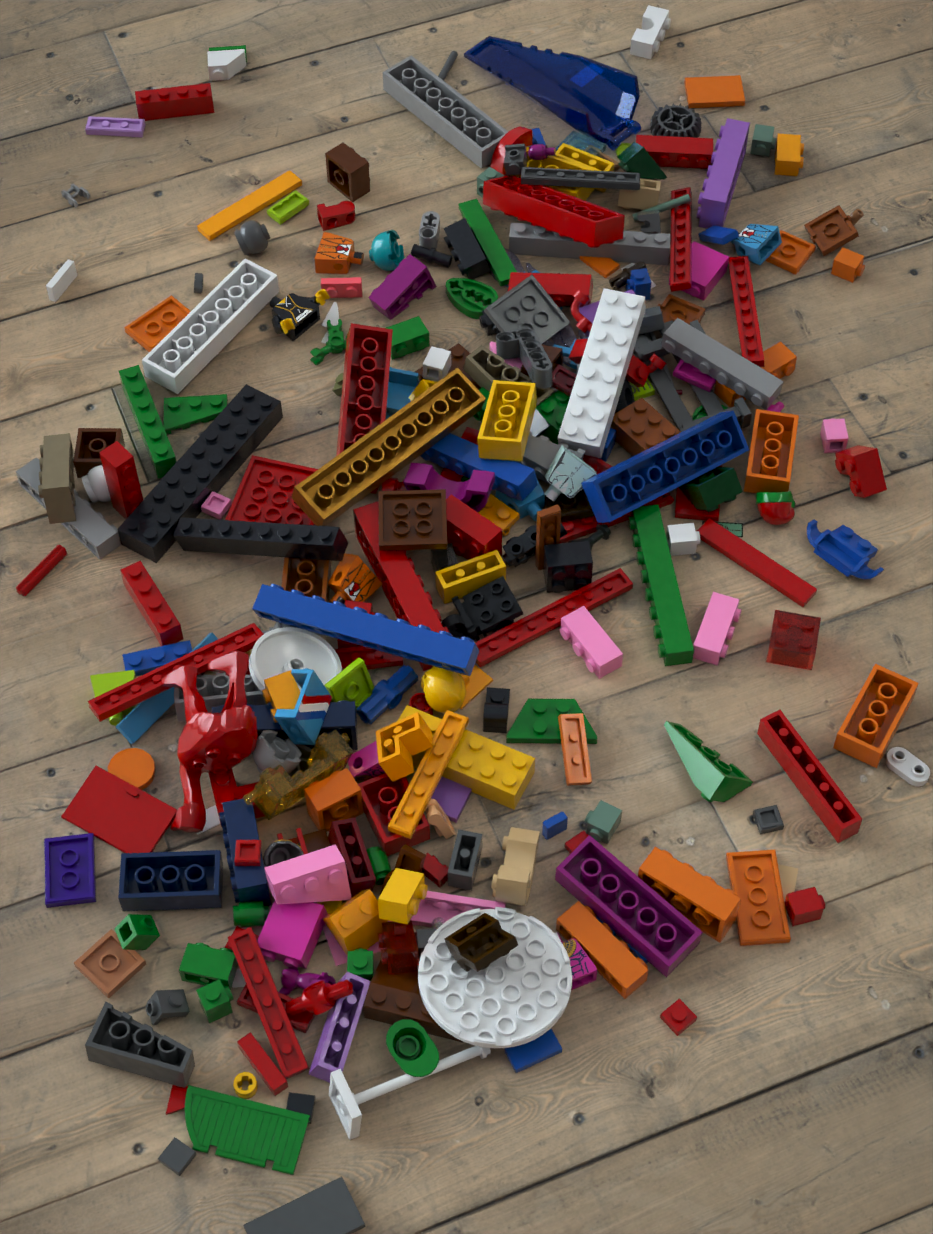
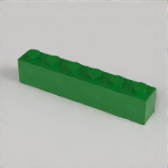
[119,365,176,479]

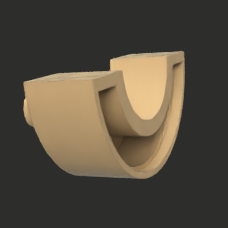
[491,827,540,906]

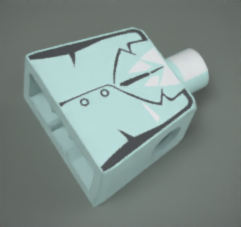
[544,445,597,501]

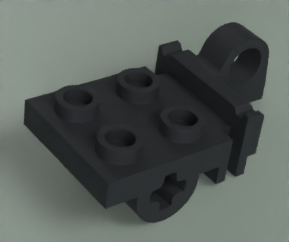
[441,576,523,641]

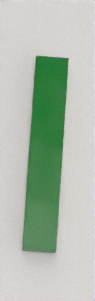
[458,199,517,286]

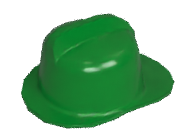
[386,1019,439,1077]

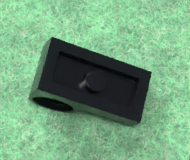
[483,687,510,733]

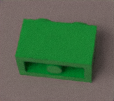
[386,316,430,360]
[179,943,238,990]

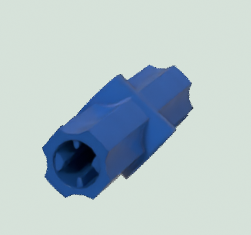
[356,665,418,724]

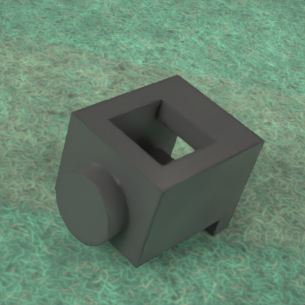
[504,144,528,176]

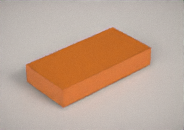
[579,256,620,278]

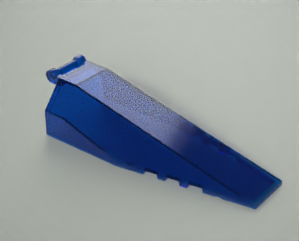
[464,36,641,150]

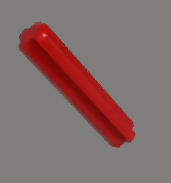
[16,545,67,596]

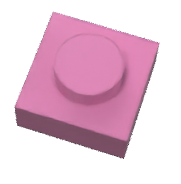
[201,491,232,520]

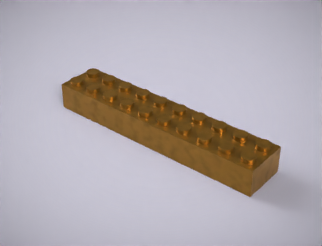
[291,367,486,526]

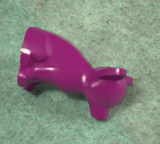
[279,967,336,995]

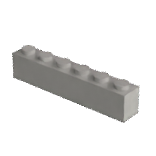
[661,318,784,410]
[16,457,121,560]

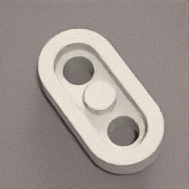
[885,747,930,787]

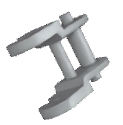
[61,184,91,208]

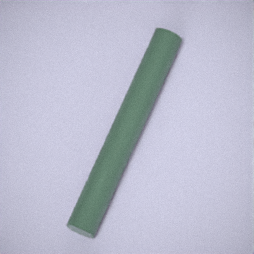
[633,194,691,222]

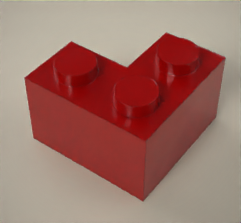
[835,445,887,498]
[208,768,268,827]

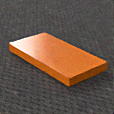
[726,850,791,946]

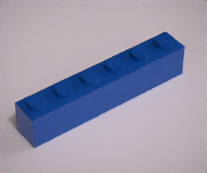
[420,433,538,501]

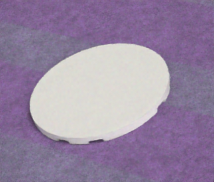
[418,907,572,1048]

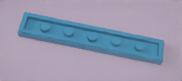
[115,632,218,744]

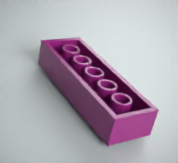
[555,835,703,978]

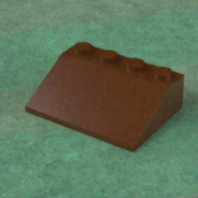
[363,948,463,1043]

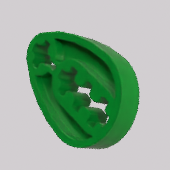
[445,278,498,319]

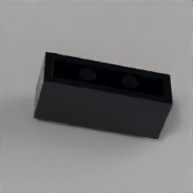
[444,218,491,280]

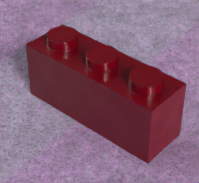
[328,818,376,897]

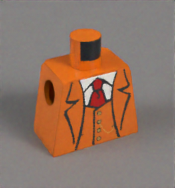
[315,232,364,274]
[328,553,382,604]

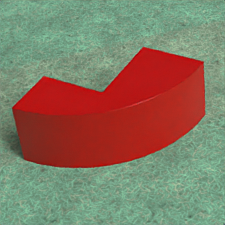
[490,126,532,175]

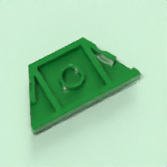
[506,698,597,744]

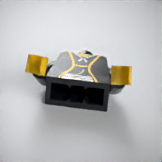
[269,289,330,341]

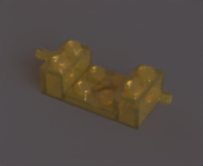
[243,730,354,820]

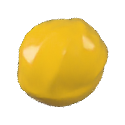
[421,666,466,714]

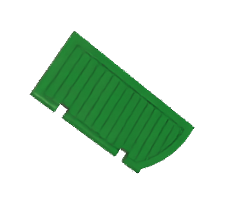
[185,1085,310,1175]

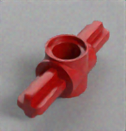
[285,980,353,1016]

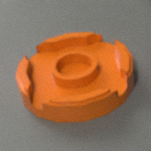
[108,748,156,790]

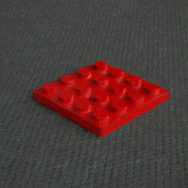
[225,455,318,525]

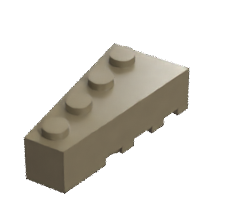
[463,345,555,406]
[38,433,76,524]

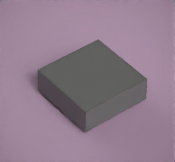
[753,805,784,834]
[158,1137,196,1176]

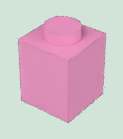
[820,418,849,453]

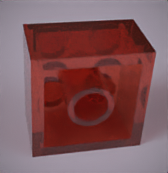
[766,610,821,670]

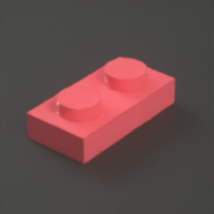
[321,277,362,298]

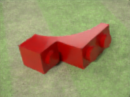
[568,338,651,387]

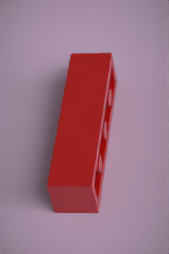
[237,1032,288,1096]

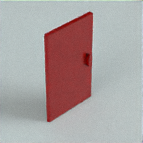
[61,766,177,853]

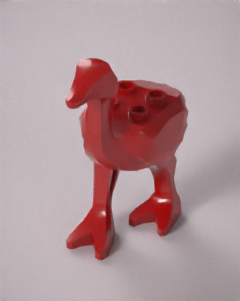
[161,651,258,833]

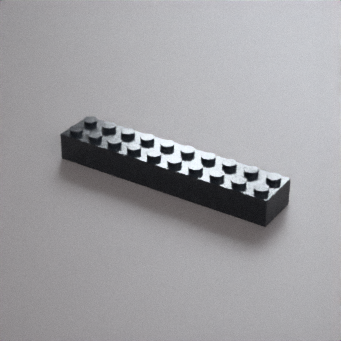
[118,384,283,563]

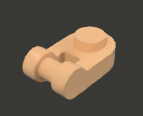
[425,799,456,839]

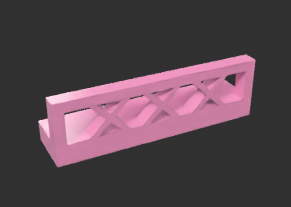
[408,891,506,928]

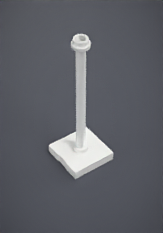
[328,1046,491,1140]

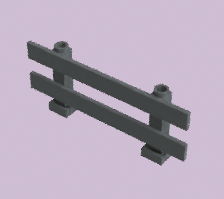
[634,320,752,432]

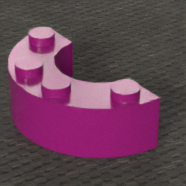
[403,462,495,512]

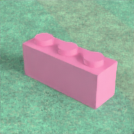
[693,592,742,666]
[560,606,623,679]

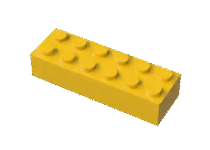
[398,705,535,810]

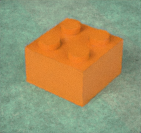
[304,768,363,832]

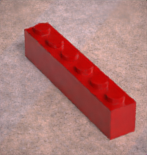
[757,710,862,843]

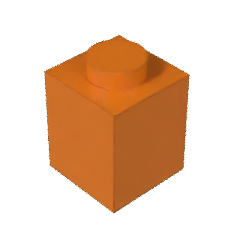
[831,247,865,283]

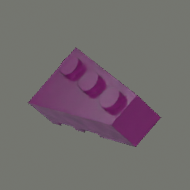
[368,254,437,320]

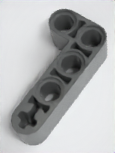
[496,328,553,389]

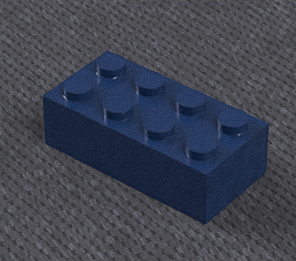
[219,797,271,906]
[118,850,223,912]

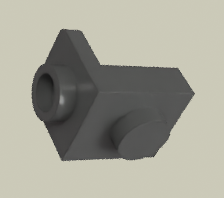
[146,989,190,1025]

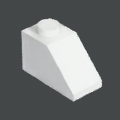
[207,49,246,81]

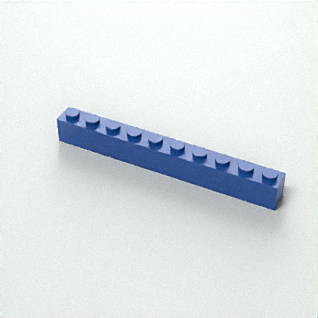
[252,584,479,676]

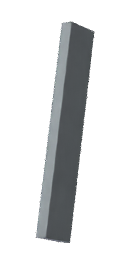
[521,167,640,190]

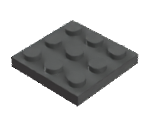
[484,275,571,344]

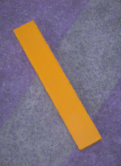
[197,170,302,241]
[388,710,469,839]

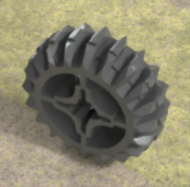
[650,103,702,138]

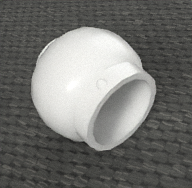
[82,465,111,503]

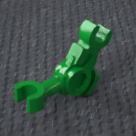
[310,319,347,365]

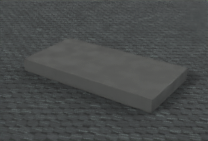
[243,1177,365,1234]

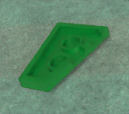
[163,394,228,435]

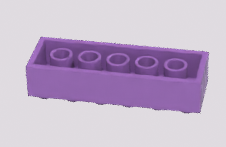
[696,118,750,229]

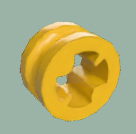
[233,1072,258,1099]

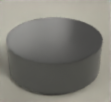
[194,273,204,294]

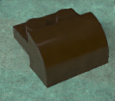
[444,913,518,972]

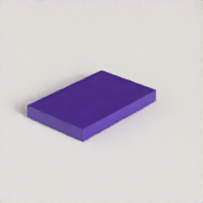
[44,833,96,908]

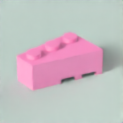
[264,844,352,904]

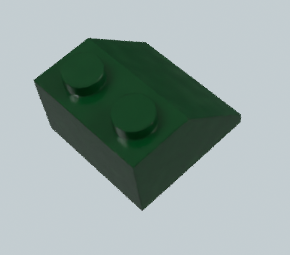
[617,141,667,180]
[679,467,743,512]

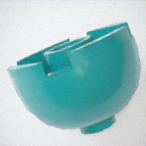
[369,230,405,271]

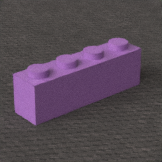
[309,972,371,1083]

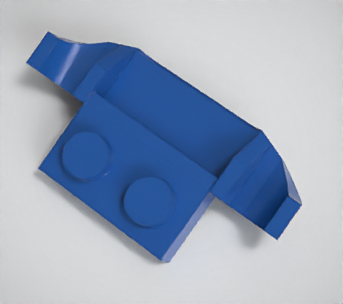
[807,519,884,579]

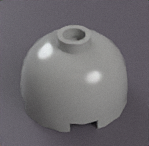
[252,730,301,777]

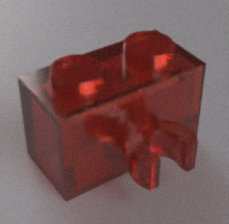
[377,920,419,974]

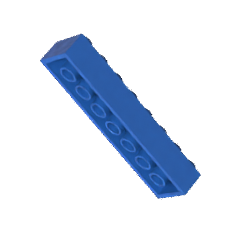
[581,410,750,523]

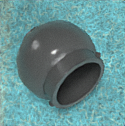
[234,220,270,256]

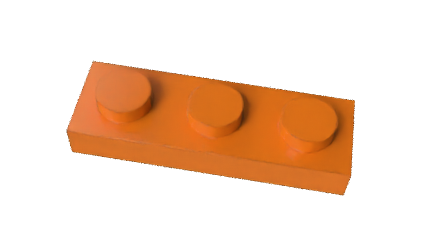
[558,713,592,786]

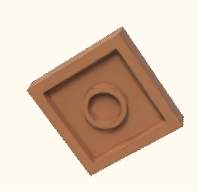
[74,929,146,998]

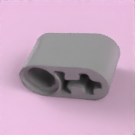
[419,211,440,249]

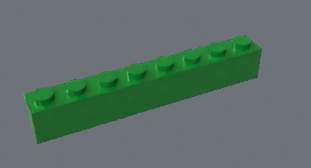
[628,505,694,666]

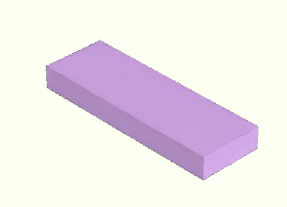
[85,116,146,137]

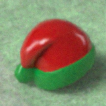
[756,491,796,526]

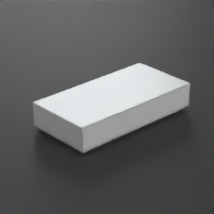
[46,259,77,302]

